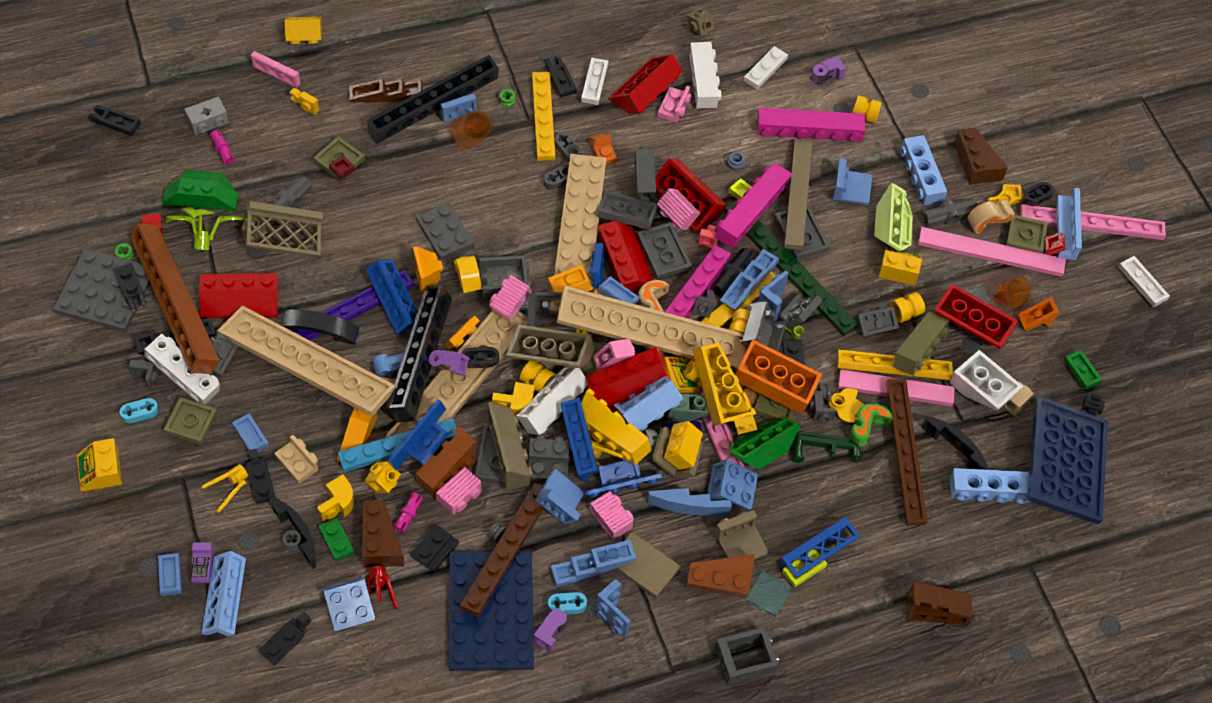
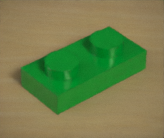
[1064,350,1102,390]
[318,518,354,562]

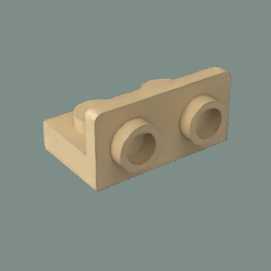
[274,435,318,484]

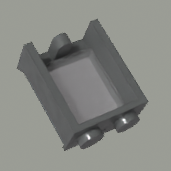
[479,255,531,301]
[740,301,787,352]

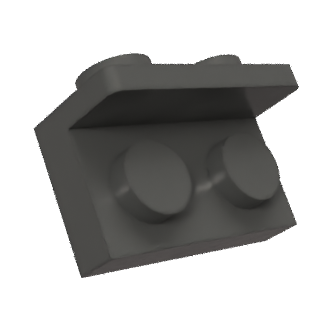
[779,294,822,329]
[853,304,899,337]
[210,332,238,378]

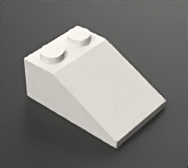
[950,350,1023,411]

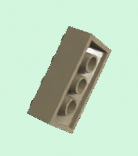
[506,324,595,368]
[488,402,533,491]

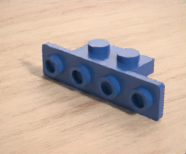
[388,400,449,470]
[583,461,663,498]

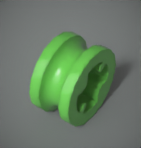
[499,89,515,107]
[115,243,133,260]

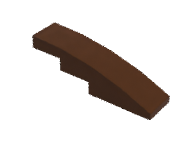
[349,78,423,103]

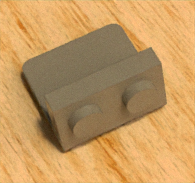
[652,427,704,480]
[715,510,768,560]

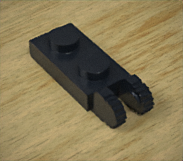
[545,55,577,98]
[88,105,141,136]
[113,263,147,312]

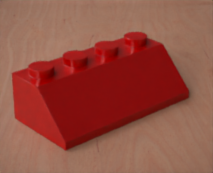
[609,54,683,114]
[655,158,728,233]
[598,221,653,294]
[199,273,280,319]
[934,284,1018,349]
[586,347,671,413]

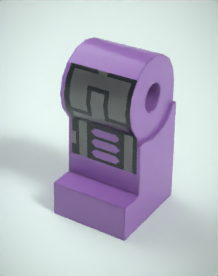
[811,56,846,85]
[429,350,469,376]
[191,542,214,583]
[533,609,567,653]

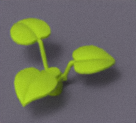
[166,208,246,250]

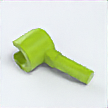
[785,325,804,340]

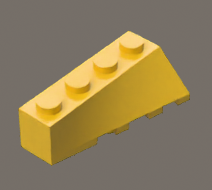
[693,342,756,425]
[582,388,652,465]

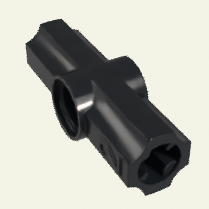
[711,248,755,297]

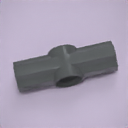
[270,176,312,224]
[922,198,978,227]

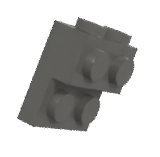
[529,436,570,482]

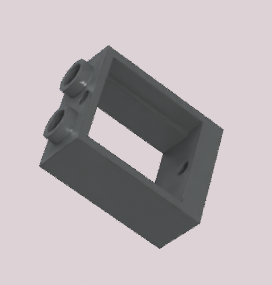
[634,146,656,201]
[527,292,577,333]
[715,627,780,685]

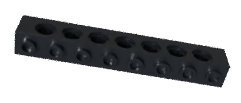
[367,55,499,144]
[387,284,452,422]

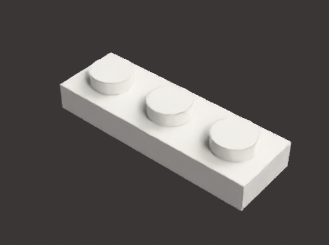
[744,46,788,90]
[581,58,608,105]
[1118,256,1170,308]

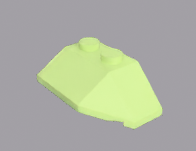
[874,183,913,251]

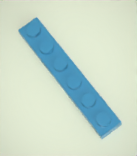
[338,418,457,473]

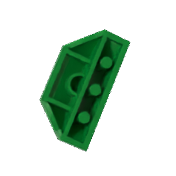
[162,170,239,211]
[730,417,800,469]

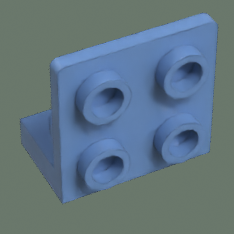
[438,93,477,123]
[833,158,872,205]
[757,271,789,322]
[707,459,758,510]
[535,469,584,525]
[322,577,375,631]
[596,579,630,639]

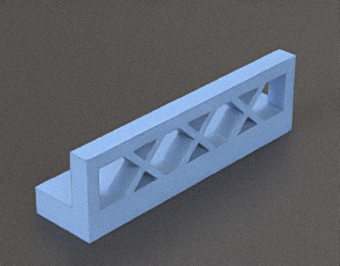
[1056,188,1082,260]
[201,551,246,637]

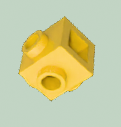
[364,461,401,493]

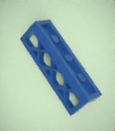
[366,260,418,334]
[560,397,599,482]
[778,517,860,579]

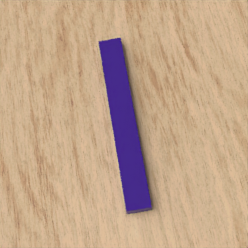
[292,270,414,341]

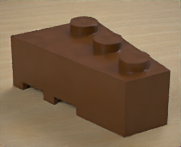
[954,127,1008,185]
[362,500,405,567]
[906,581,972,625]

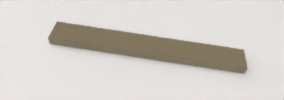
[784,139,812,250]

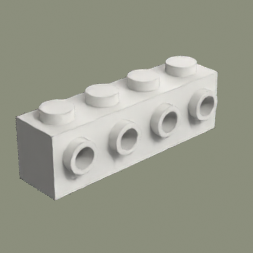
[689,42,721,108]
[145,334,220,405]
[517,366,588,435]

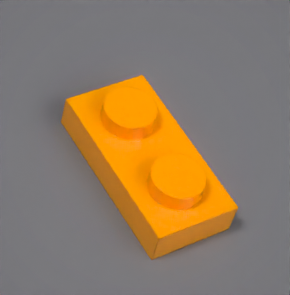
[443,315,480,350]

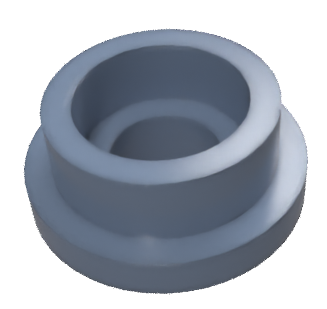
[727,152,745,169]

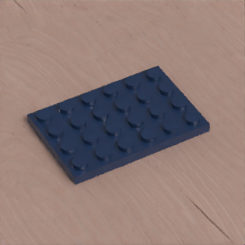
[1027,396,1108,524]
[449,551,534,671]

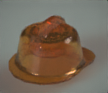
[454,110,493,148]
[994,276,1031,308]

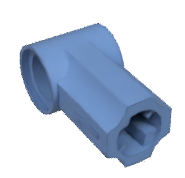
[372,353,404,378]

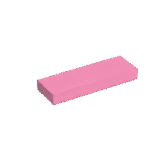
[251,51,300,88]

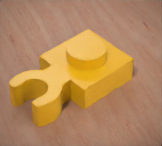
[289,88,319,115]

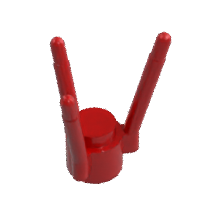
[367,566,398,609]

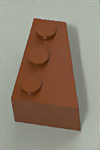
[416,426,476,498]
[686,554,755,598]

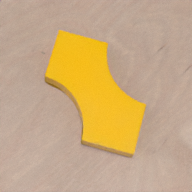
[986,184,1022,206]

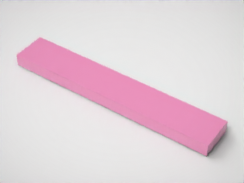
[838,369,955,407]

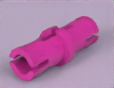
[210,130,235,165]
[393,492,423,534]

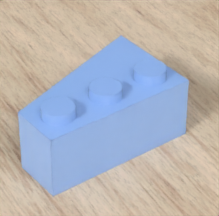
[614,376,684,431]

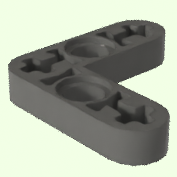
[544,132,585,190]

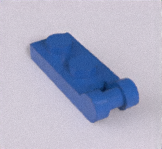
[589,243,606,288]

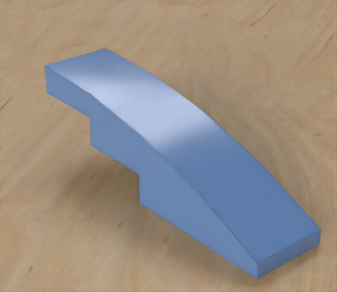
[720,249,779,311]
[648,488,732,516]
[550,540,636,587]

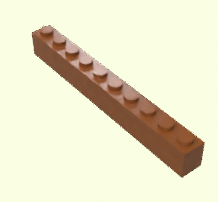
[130,223,220,374]

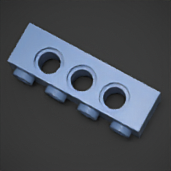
[900,135,947,206]
[950,468,1030,504]

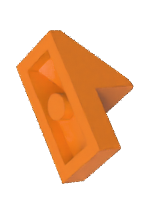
[588,133,617,165]
[1018,297,1059,332]

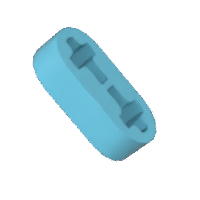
[120,398,159,424]
[548,592,587,615]

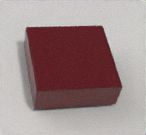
[329,156,355,180]

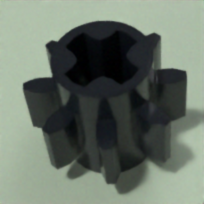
[1082,393,1105,416]

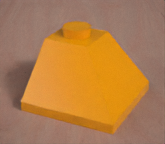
[413,247,443,297]

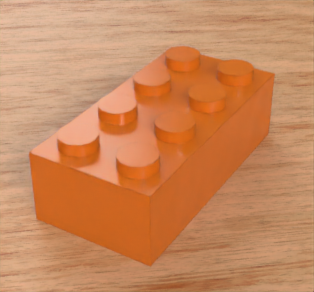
[735,339,822,415]

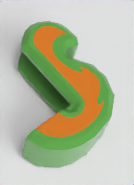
[850,404,893,447]

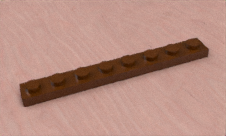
[886,379,927,526]
[460,483,544,618]

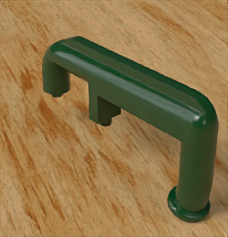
[793,432,861,463]

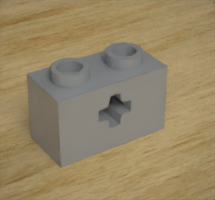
[185,97,229,135]

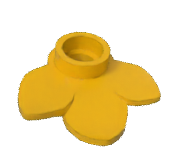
[828,388,864,423]

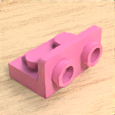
[658,86,692,123]

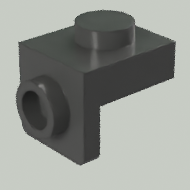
[692,289,717,318]
[129,359,159,388]
[808,391,835,422]

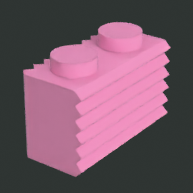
[657,188,700,230]
[489,275,532,322]
[593,338,635,370]
[436,467,481,515]
[589,491,634,540]

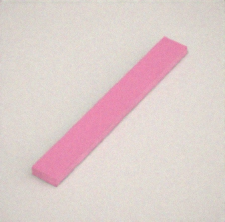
[1020,204,1166,240]
[918,227,1066,277]
[675,355,744,467]

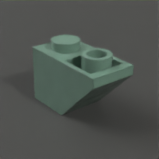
[667,394,709,422]

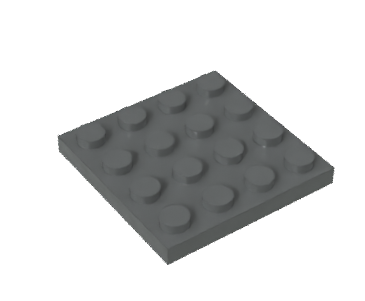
[53,248,150,333]

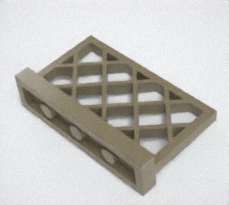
[245,201,323,258]

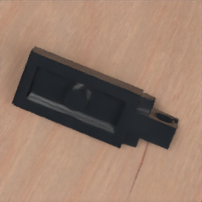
[247,449,276,504]
[259,612,311,666]

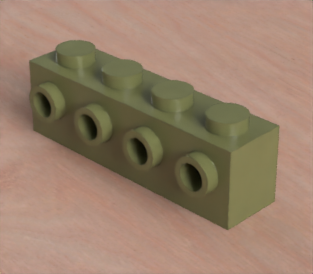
[893,312,949,376]

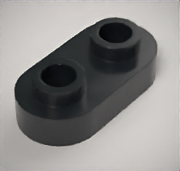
[1022,182,1054,206]
[462,347,500,368]

